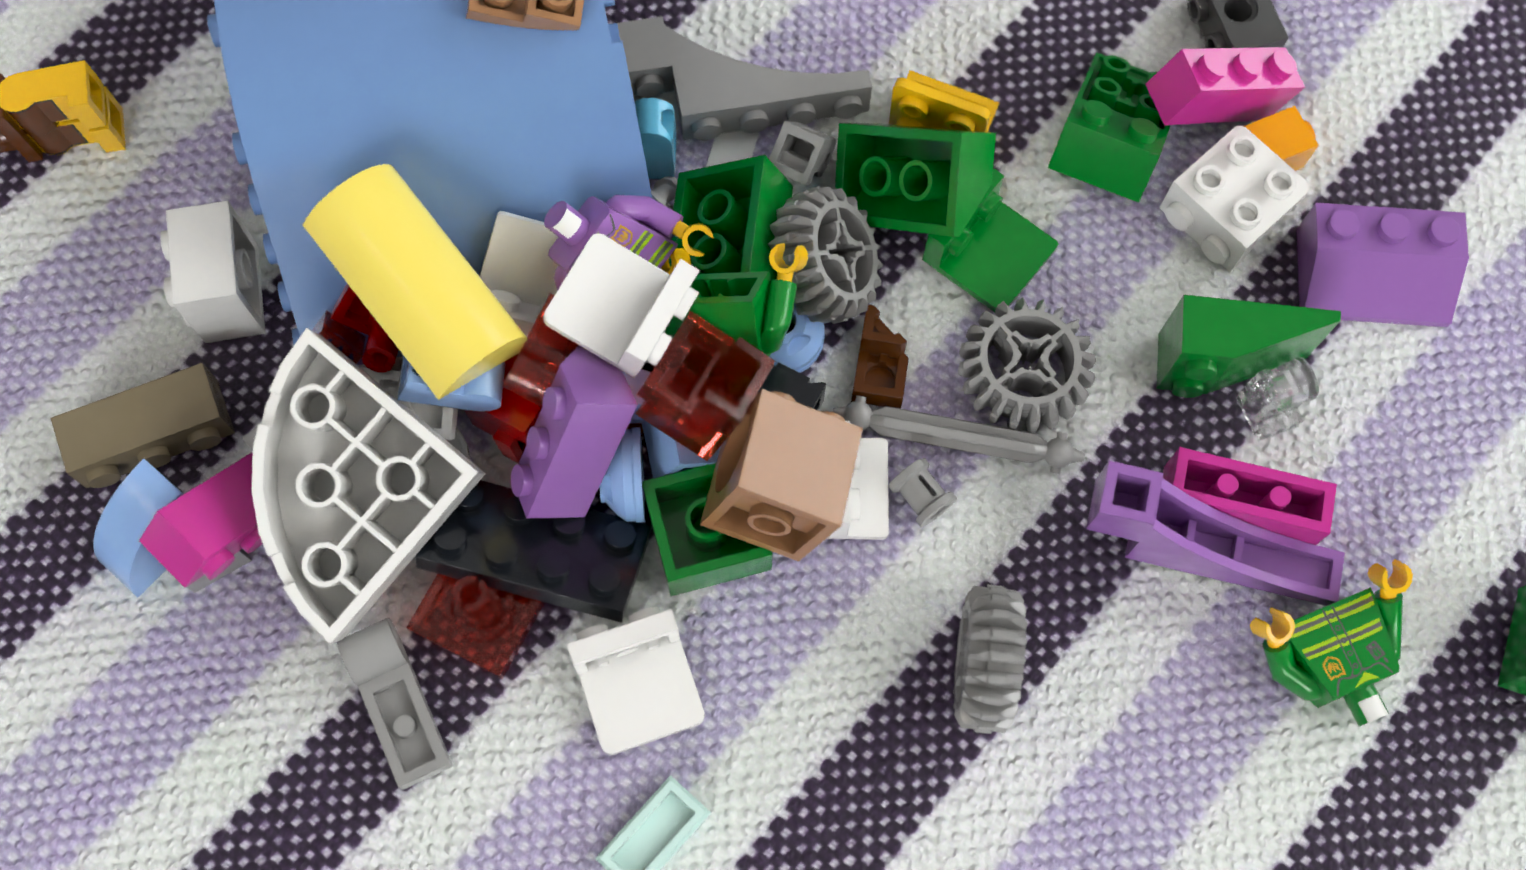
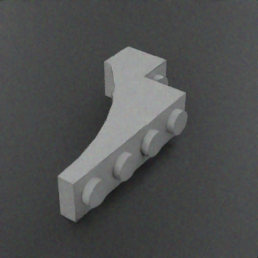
[617,16,872,140]

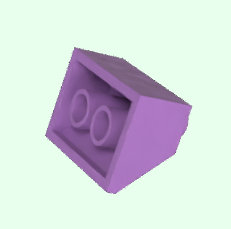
[1297,203,1469,327]
[511,345,638,518]

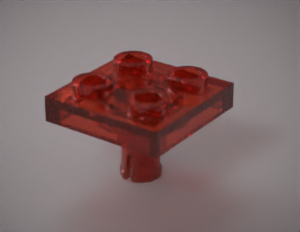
[406,574,545,680]

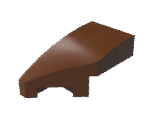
[851,304,909,409]

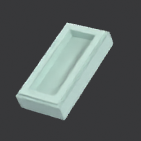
[595,775,711,870]

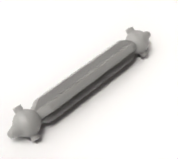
[833,395,1085,474]

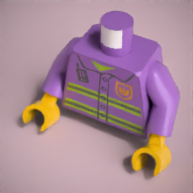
[544,195,714,291]

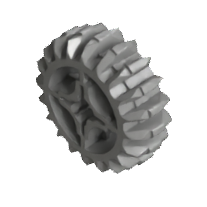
[768,186,883,324]
[958,297,1096,432]
[953,585,1027,734]

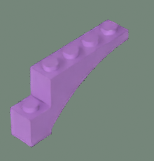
[1086,460,1345,606]

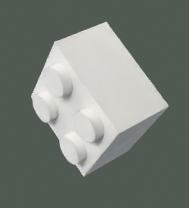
[160,201,266,343]

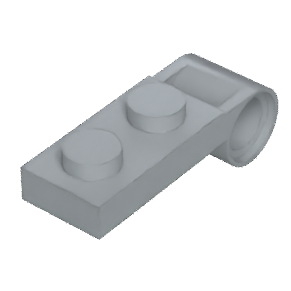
[337,618,453,790]

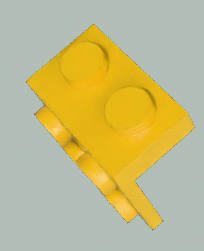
[888,70,999,132]

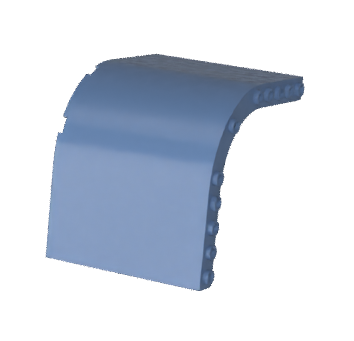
[207,0,652,365]

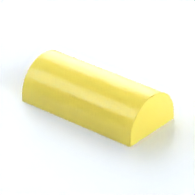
[303,164,528,400]

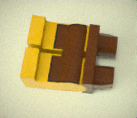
[0,60,126,162]

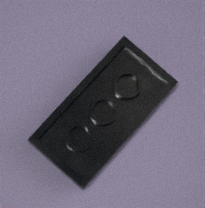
[416,480,652,623]

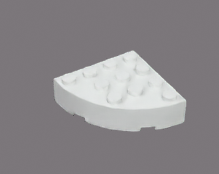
[252,328,486,644]

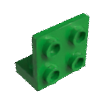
[922,168,1058,313]

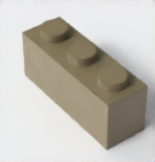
[50,363,235,488]

